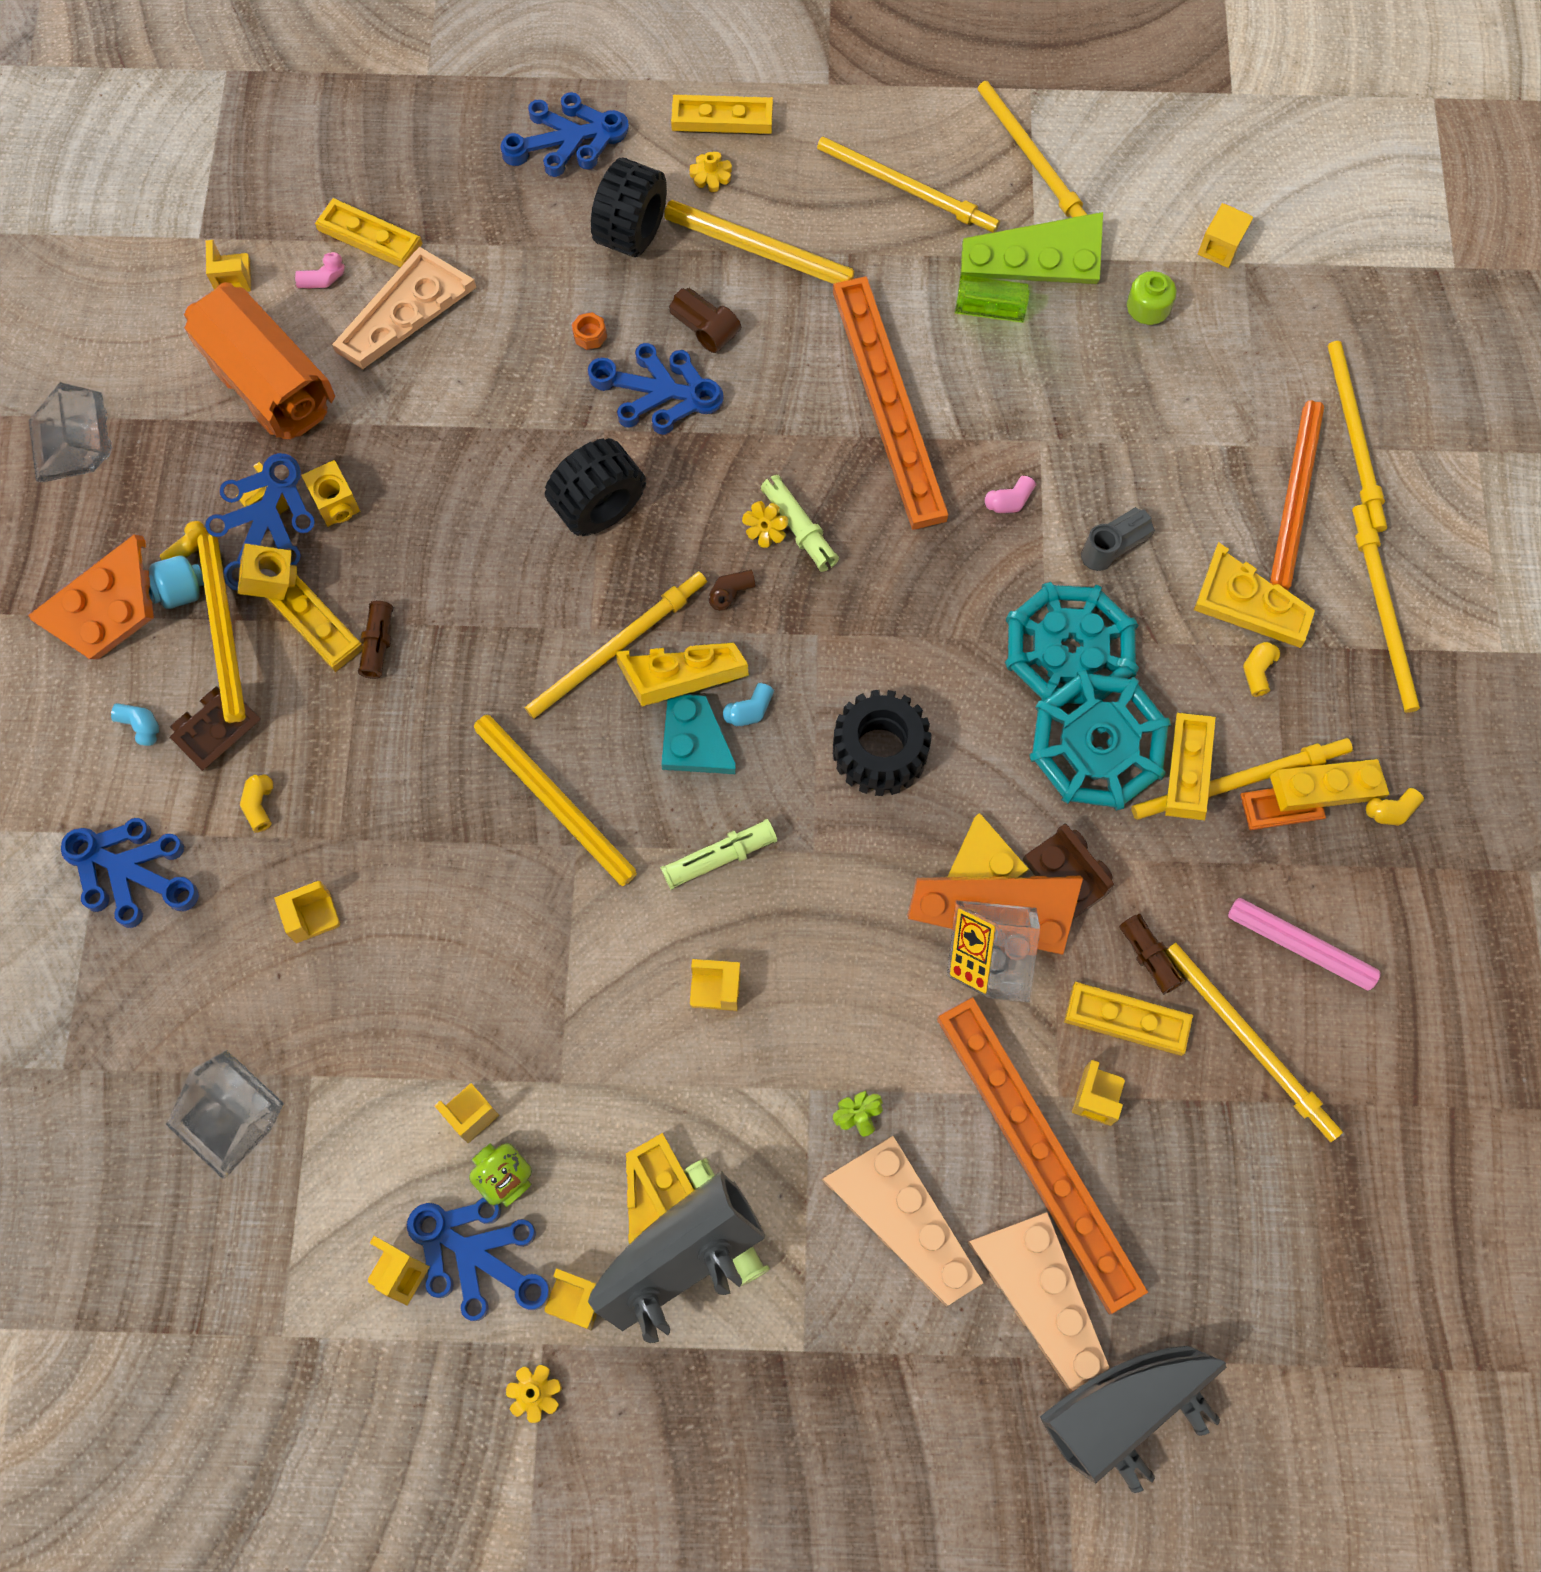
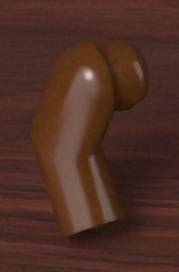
[709,569,756,611]

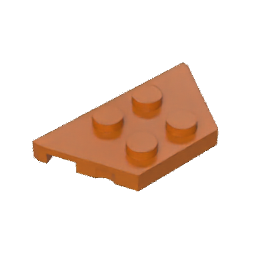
[28,535,154,659]

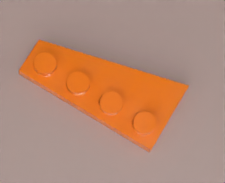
[907,876,1083,955]

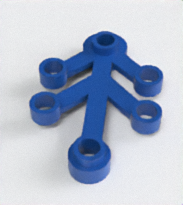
[500,92,629,177]
[588,343,724,435]
[205,453,315,590]
[61,818,199,928]
[407,1198,551,1321]

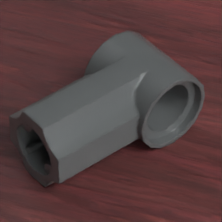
[1081,507,1155,571]

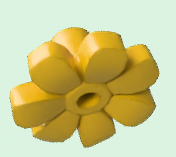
[689,152,732,192]
[742,501,788,548]
[506,1365,562,1423]

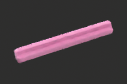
[1228,898,1381,990]

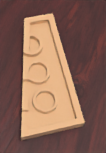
[332,247,476,369]
[822,1136,983,1307]
[968,1212,1110,1393]

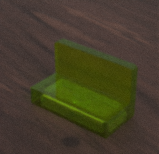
[955,275,1030,323]

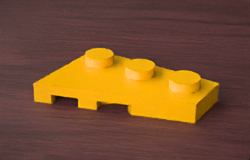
[1194,542,1315,648]
[616,643,749,706]

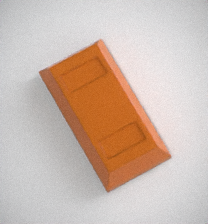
[1240,788,1326,830]

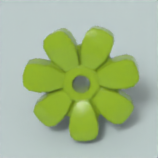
[833,1091,883,1137]

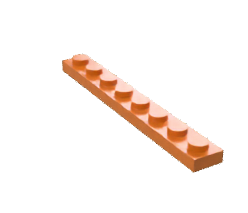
[833,276,948,530]
[937,997,1148,1315]

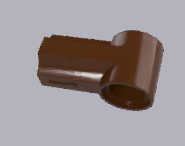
[669,287,742,353]

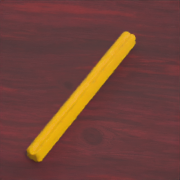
[664,200,854,284]
[197,534,246,723]
[474,715,637,886]

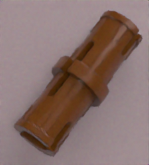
[358,600,394,679]
[1119,914,1185,995]

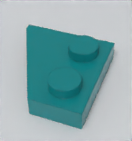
[661,695,736,774]

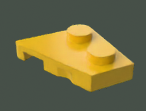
[948,813,1028,878]
[626,1133,694,1244]

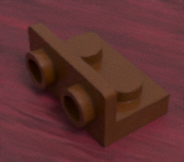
[169,686,261,771]
[1023,823,1114,920]

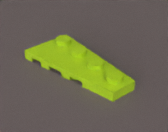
[960,212,1103,284]

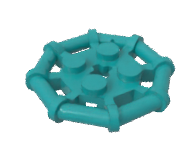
[1005,582,1139,704]
[1029,670,1172,811]

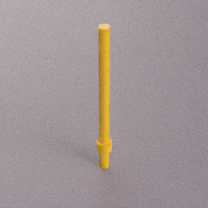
[977,81,1087,218]
[817,136,1000,233]
[1327,341,1388,533]
[1352,504,1420,713]
[524,571,707,719]
[1131,738,1353,820]
[1166,943,1343,1143]

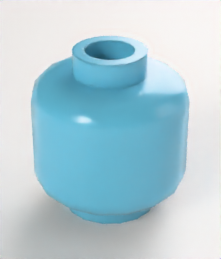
[149,556,204,609]

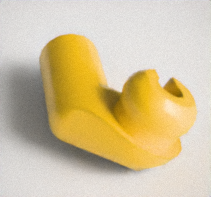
[160,521,209,560]
[1243,642,1280,697]
[240,774,274,833]
[1366,788,1424,826]

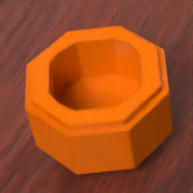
[572,312,607,350]

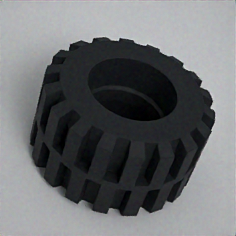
[591,157,667,258]
[544,438,646,536]
[832,690,931,796]

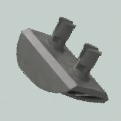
[588,1171,765,1343]
[1040,1346,1227,1493]

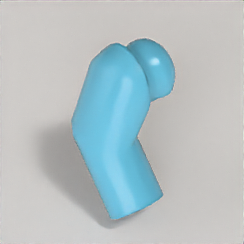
[723,683,774,726]
[111,703,159,746]

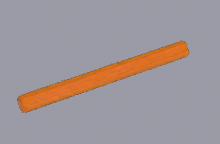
[1270,400,1324,591]

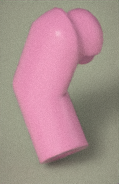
[295,252,345,289]
[985,476,1036,513]

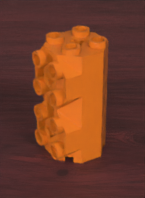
[184,282,335,439]

